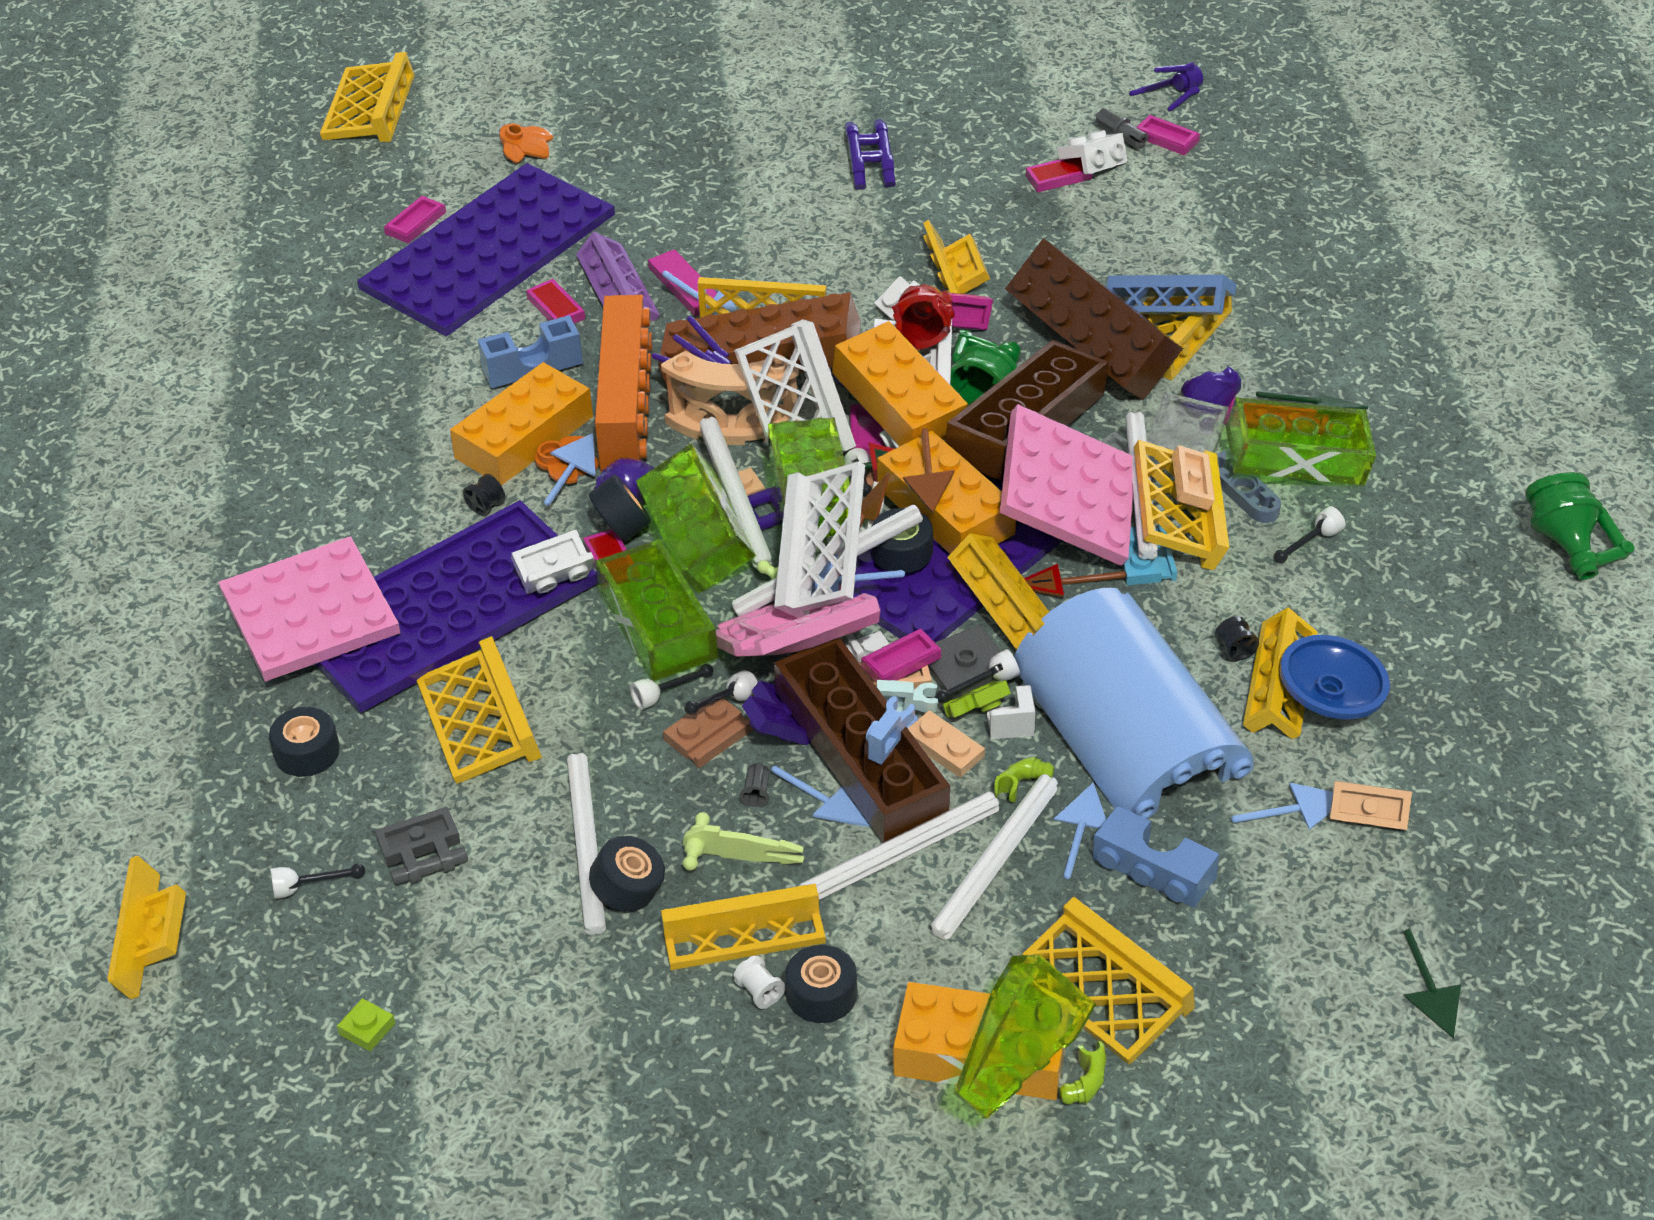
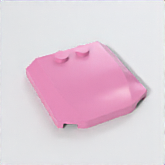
[713,584,880,657]

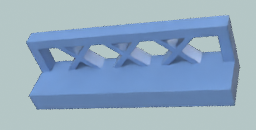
[1107,274,1237,315]

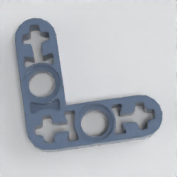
[1217,429,1292,523]

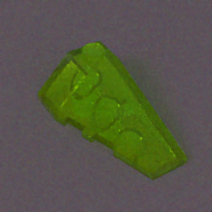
[953,955,1097,1119]

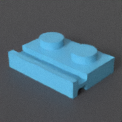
[1122,524,1177,585]

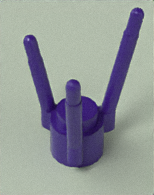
[1129,62,1203,111]
[651,315,732,364]

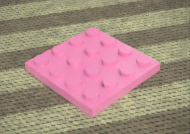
[1000,404,1133,566]
[218,536,400,682]

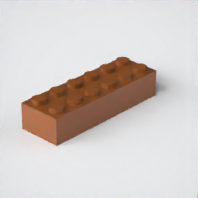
[658,292,861,387]

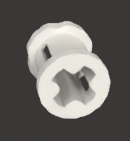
[734,956,786,1009]

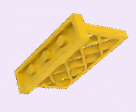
[320,52,415,142]
[697,277,827,318]
[1143,296,1232,380]
[1134,440,1230,570]
[417,636,542,783]
[1010,896,1195,1065]

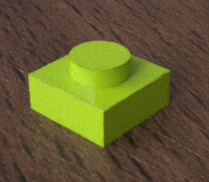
[337,998,396,1052]

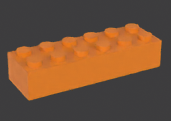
[595,295,653,472]

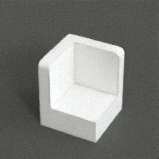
[986,685,1035,739]

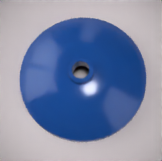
[1280,635,1390,720]

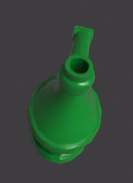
[950,329,1021,405]
[1525,472,1634,580]

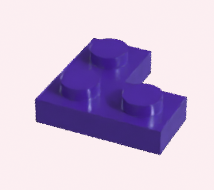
[742,680,811,745]

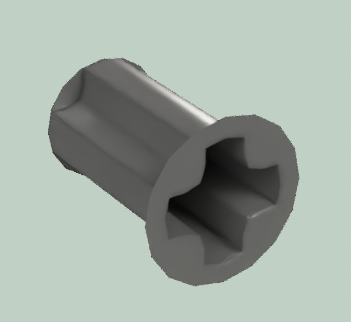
[740,763,769,807]

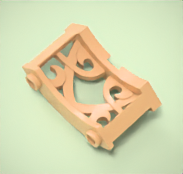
[661,351,803,445]

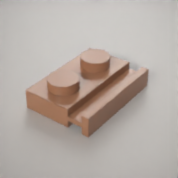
[663,698,754,768]

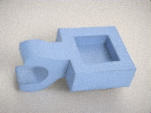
[866,696,915,765]

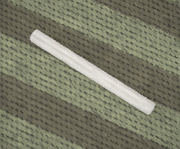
[1126,412,1158,560]
[700,417,772,568]
[732,505,923,616]
[567,753,606,936]
[931,774,1058,940]
[799,792,999,900]

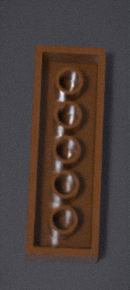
[1005,238,1184,400]
[945,340,1109,481]
[774,637,950,843]

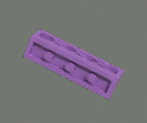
[576,231,660,321]

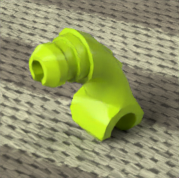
[993,756,1055,803]
[1059,1041,1107,1105]

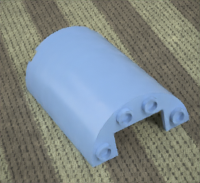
[1014,588,1254,819]

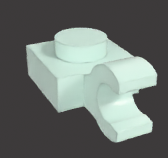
[876,680,938,713]

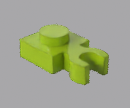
[942,680,1011,718]

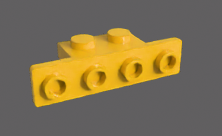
[923,220,990,294]
[107,855,186,999]

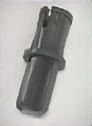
[1095,108,1149,150]

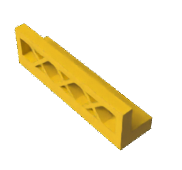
[947,533,1049,650]
[1243,607,1318,739]
[661,883,826,970]

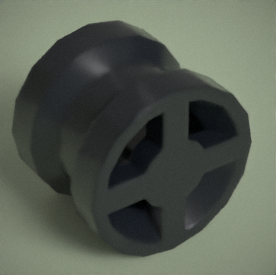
[463,474,505,516]
[1214,616,1259,662]

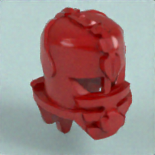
[892,284,955,350]

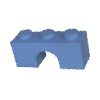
[478,315,583,388]
[1093,805,1219,908]

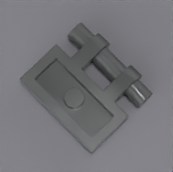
[375,807,468,885]

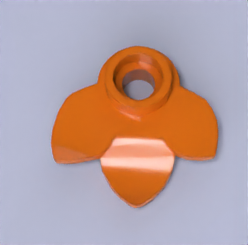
[499,123,553,164]
[535,436,600,484]

